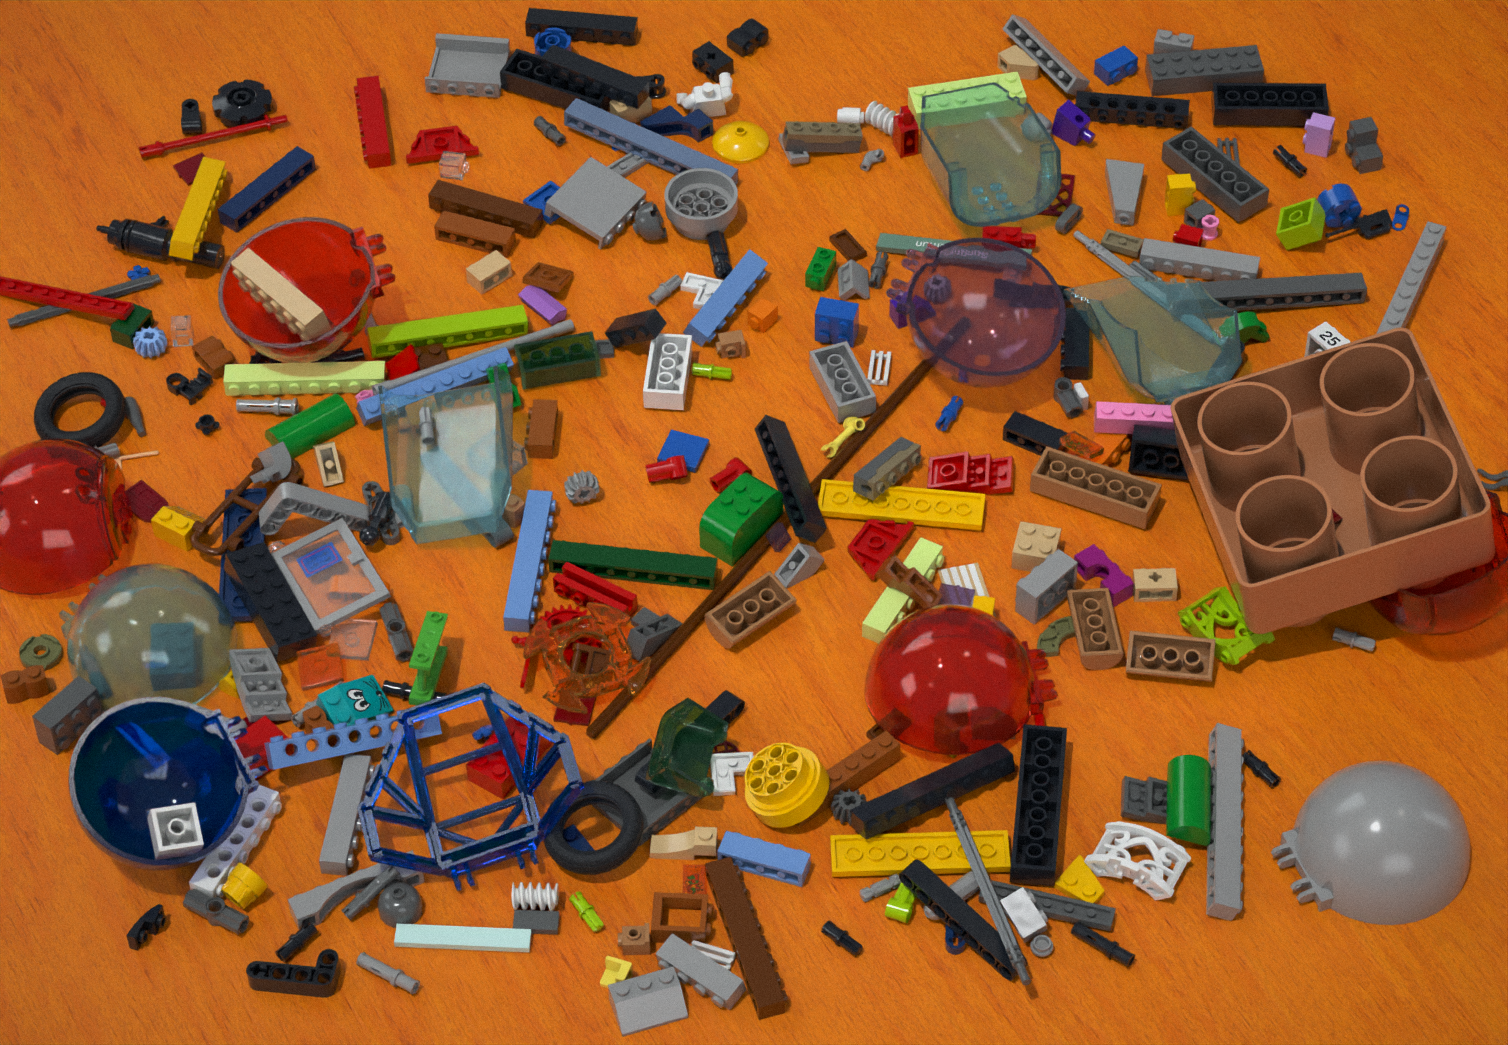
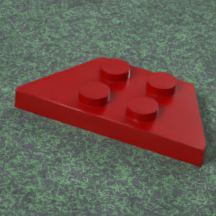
[406,126,479,164]
[848,519,914,581]

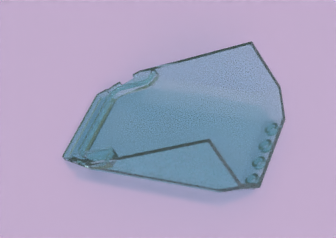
[378,366,513,544]

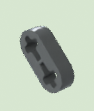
[1055,203,1083,234]

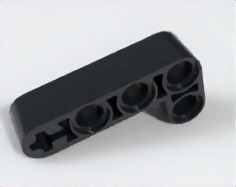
[246,949,340,998]

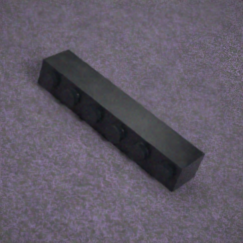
[525,8,638,46]
[541,45,650,109]

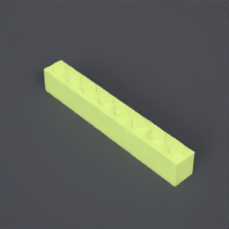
[223,361,387,396]

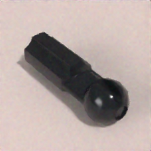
[707,230,732,279]
[359,491,397,546]

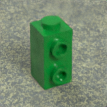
[805,247,836,291]

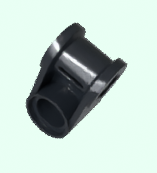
[636,74,666,99]
[181,99,202,134]

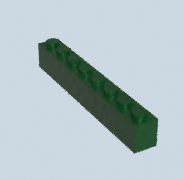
[548,540,718,590]

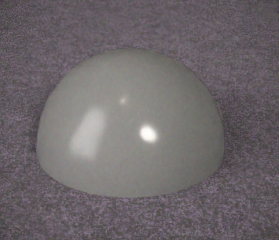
[1271,761,1470,925]

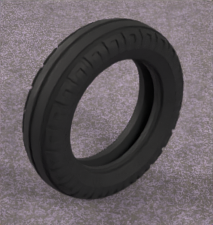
[34,372,126,454]
[542,781,644,875]

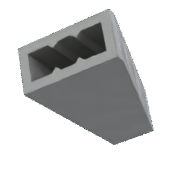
[1105,159,1144,225]

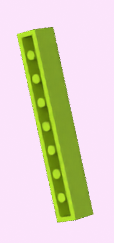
[367,305,528,358]

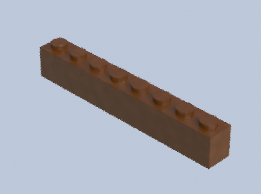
[705,857,788,1020]

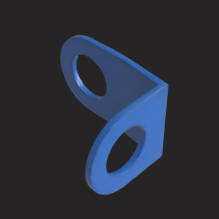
[1391,204,1409,231]

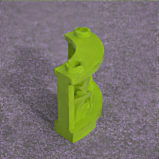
[1178,586,1276,665]

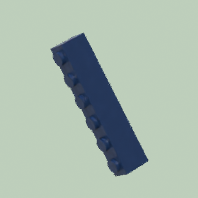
[218,146,316,233]

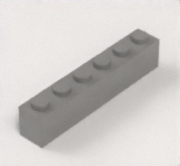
[1002,14,1090,96]
[1139,238,1260,281]
[319,754,375,876]

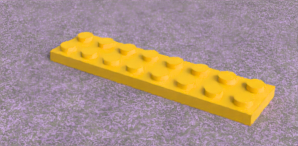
[818,479,985,531]
[830,830,1011,877]

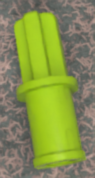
[692,363,732,380]
[569,891,604,932]

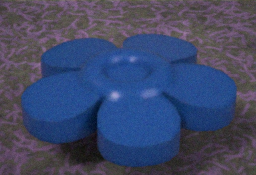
[127,265,150,280]
[472,724,496,740]

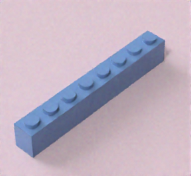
[356,347,514,426]
[503,490,557,633]

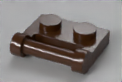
[565,643,611,693]

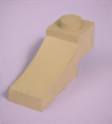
[650,827,718,860]

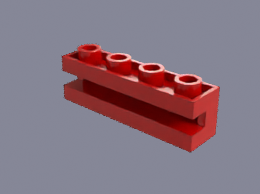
[553,562,638,625]

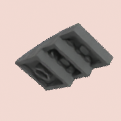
[1120,776,1167,824]

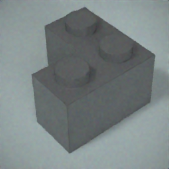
[1345,117,1383,174]

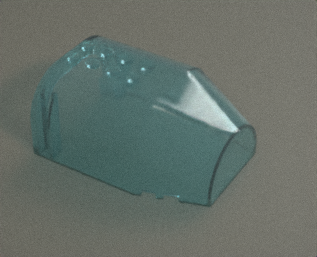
[920,82,1061,227]

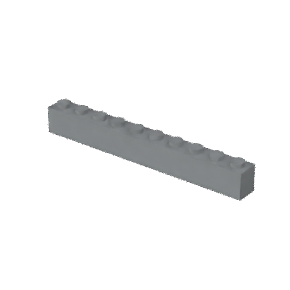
[1376,221,1446,334]
[1206,723,1244,921]

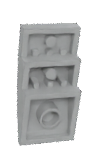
[228,648,292,722]

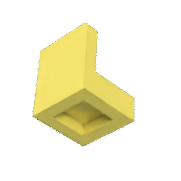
[600,956,633,988]

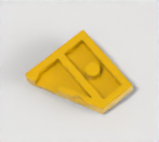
[1054,855,1104,904]

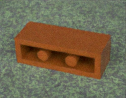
[524,399,559,459]

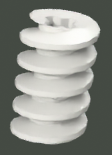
[865,101,899,137]
[511,882,559,911]

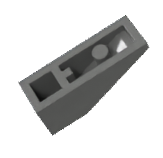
[623,614,683,661]

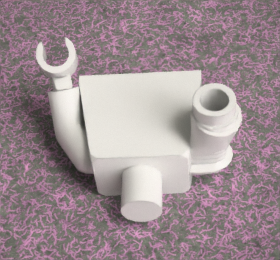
[676,72,733,117]

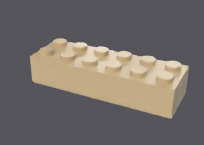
[230,248,334,348]

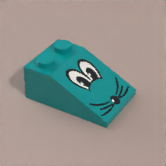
[316,674,394,733]

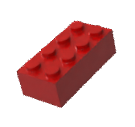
[466,707,554,799]

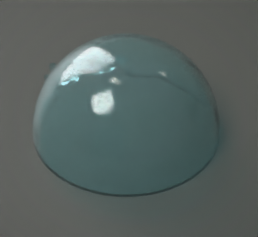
[59,563,237,719]

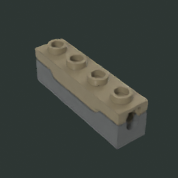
[782,121,863,153]
[853,437,922,500]

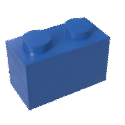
[1094,46,1138,86]

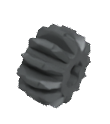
[831,788,867,826]

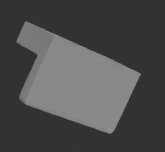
[838,259,869,301]

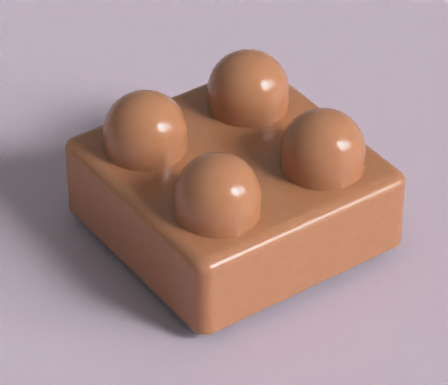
[1170,328,1495,634]

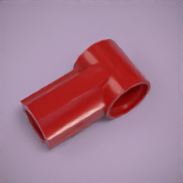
[645,455,688,483]
[710,457,753,493]

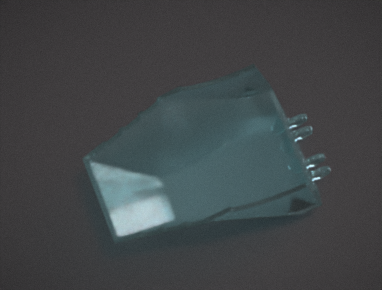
[1063,276,1242,403]

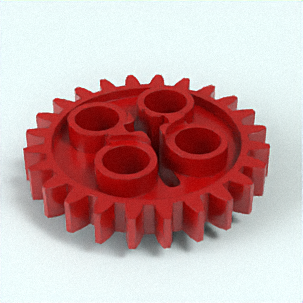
[534,604,604,666]

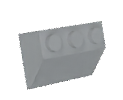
[608,966,688,1037]

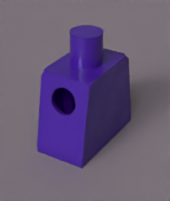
[1051,100,1096,146]

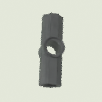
[379,602,413,662]
[183,889,250,935]

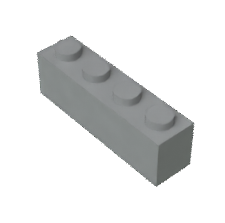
[656,933,746,1010]

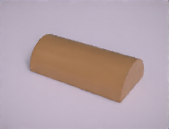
[705,571,797,648]
[1066,588,1123,670]
[1126,631,1216,682]

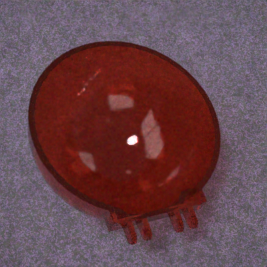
[218,217,396,363]
[864,604,1058,755]

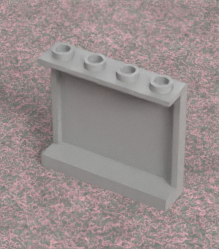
[425,33,510,98]
[544,157,647,250]

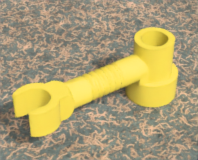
[821,417,865,458]

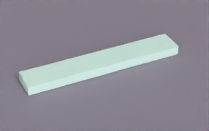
[394,924,532,953]

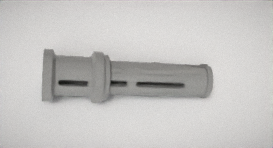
[236,397,299,416]

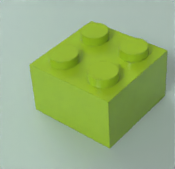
[1276,197,1326,250]

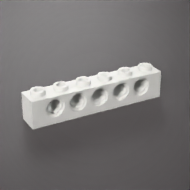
[189,784,282,898]

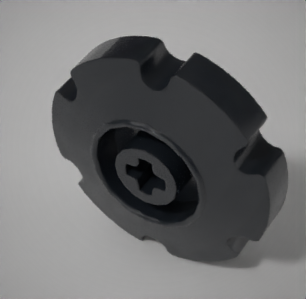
[212,80,273,127]

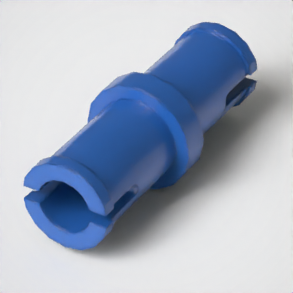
[935,396,963,431]

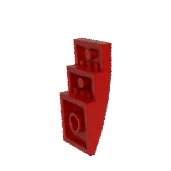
[927,451,1014,494]

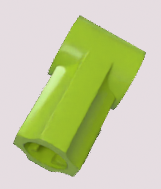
[885,882,917,923]

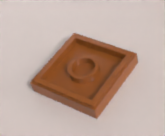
[522,262,574,293]

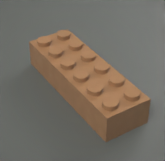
[1030,446,1162,529]

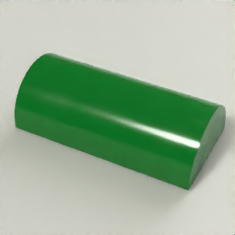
[265,393,355,458]
[1166,755,1211,846]

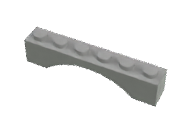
[288,850,424,930]

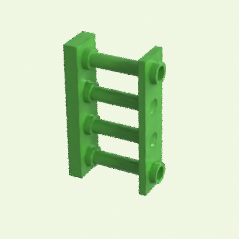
[409,611,448,706]

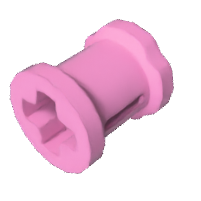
[1201,215,1219,241]

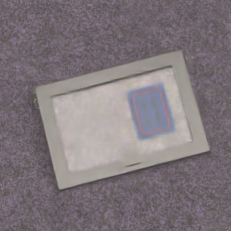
[268,518,391,637]

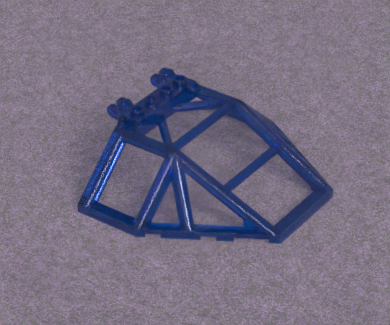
[357,683,584,891]

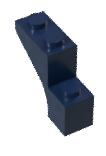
[640,105,713,143]

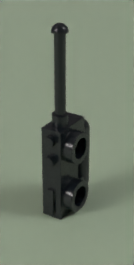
[1325,209,1392,239]

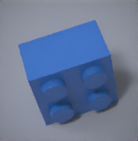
[815,297,859,348]

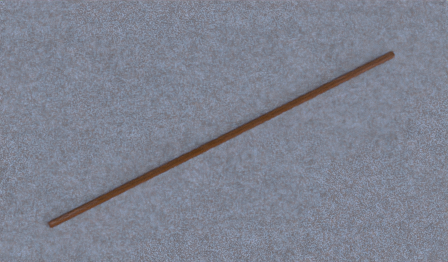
[586,316,970,739]

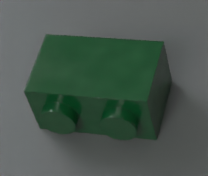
[110,303,154,349]

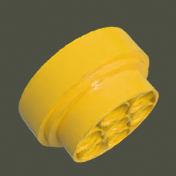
[744,743,829,828]

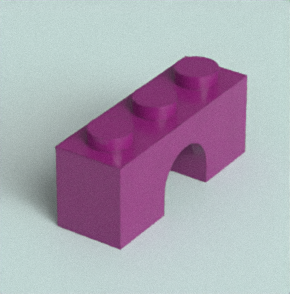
[1074,544,1134,607]

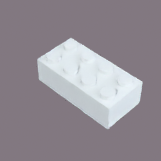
[643,333,692,410]

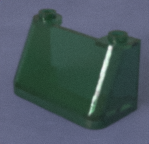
[646,698,729,798]

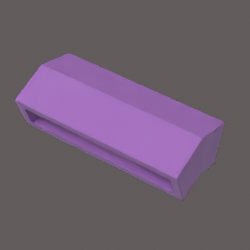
[518,285,567,326]

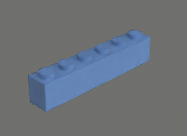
[683,249,768,347]

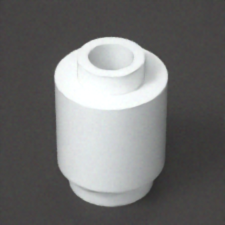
[837,107,865,125]

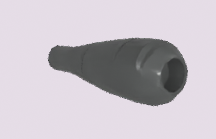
[124,396,146,437]

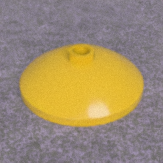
[712,121,769,164]

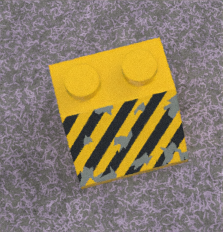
[151,506,206,552]

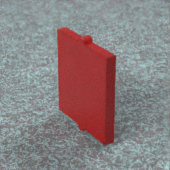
[385,344,420,380]

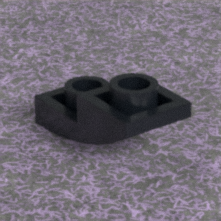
[127,904,166,951]

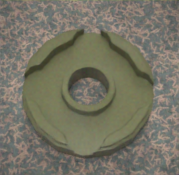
[19,634,62,671]

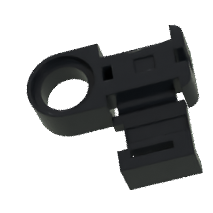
[166,368,213,405]

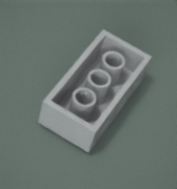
[809,341,876,423]

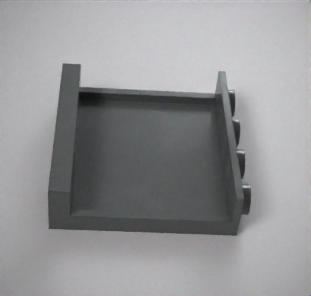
[592,738,704,846]

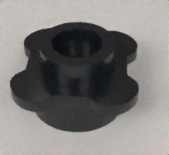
[195,414,220,435]

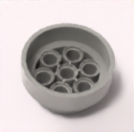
[664,168,738,240]

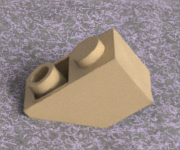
[997,45,1039,80]

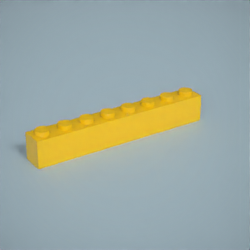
[169,157,228,260]

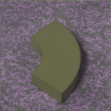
[1037,616,1075,658]

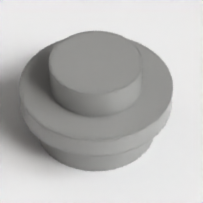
[1030,935,1053,957]

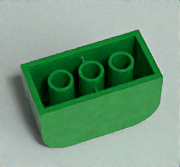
[699,473,784,567]

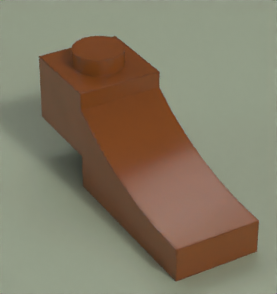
[876,555,943,612]

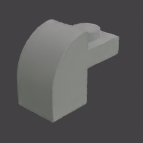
[250,441,291,484]

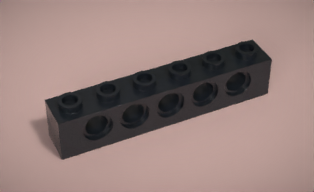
[1075,91,1190,129]

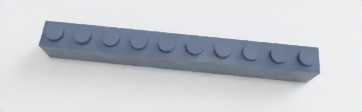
[564,98,738,185]

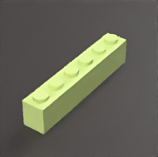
[862,537,944,646]

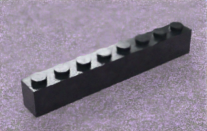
[755,415,827,543]
[850,742,1015,840]

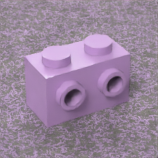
[1303,112,1335,158]

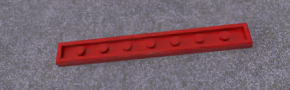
[0,276,135,320]

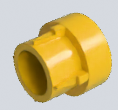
[221,862,268,909]

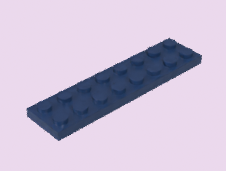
[218,488,267,623]

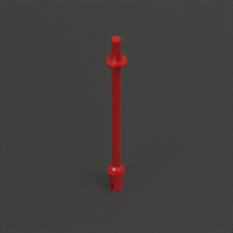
[139,114,288,158]

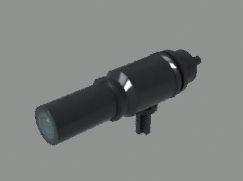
[96,216,225,269]

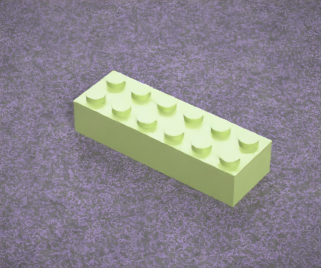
[908,72,1027,129]

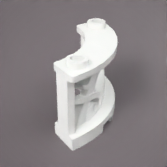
[1084,821,1191,900]

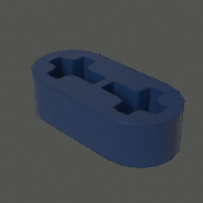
[945,924,966,955]

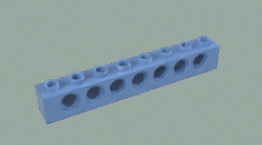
[264,705,442,770]

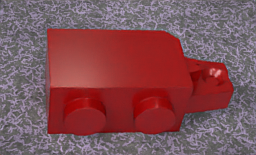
[893,105,919,158]
[982,226,1036,249]

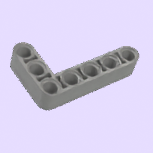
[259,482,370,535]

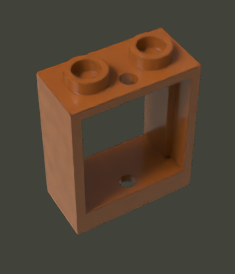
[651,892,712,944]

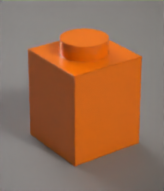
[747,298,778,333]

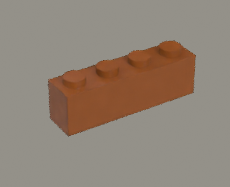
[434,211,516,258]

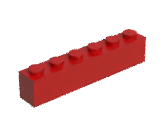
[354,75,391,169]

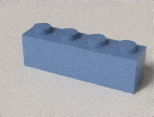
[717,831,811,887]

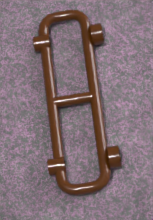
[190,457,304,556]

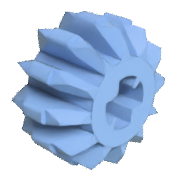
[133,326,168,359]

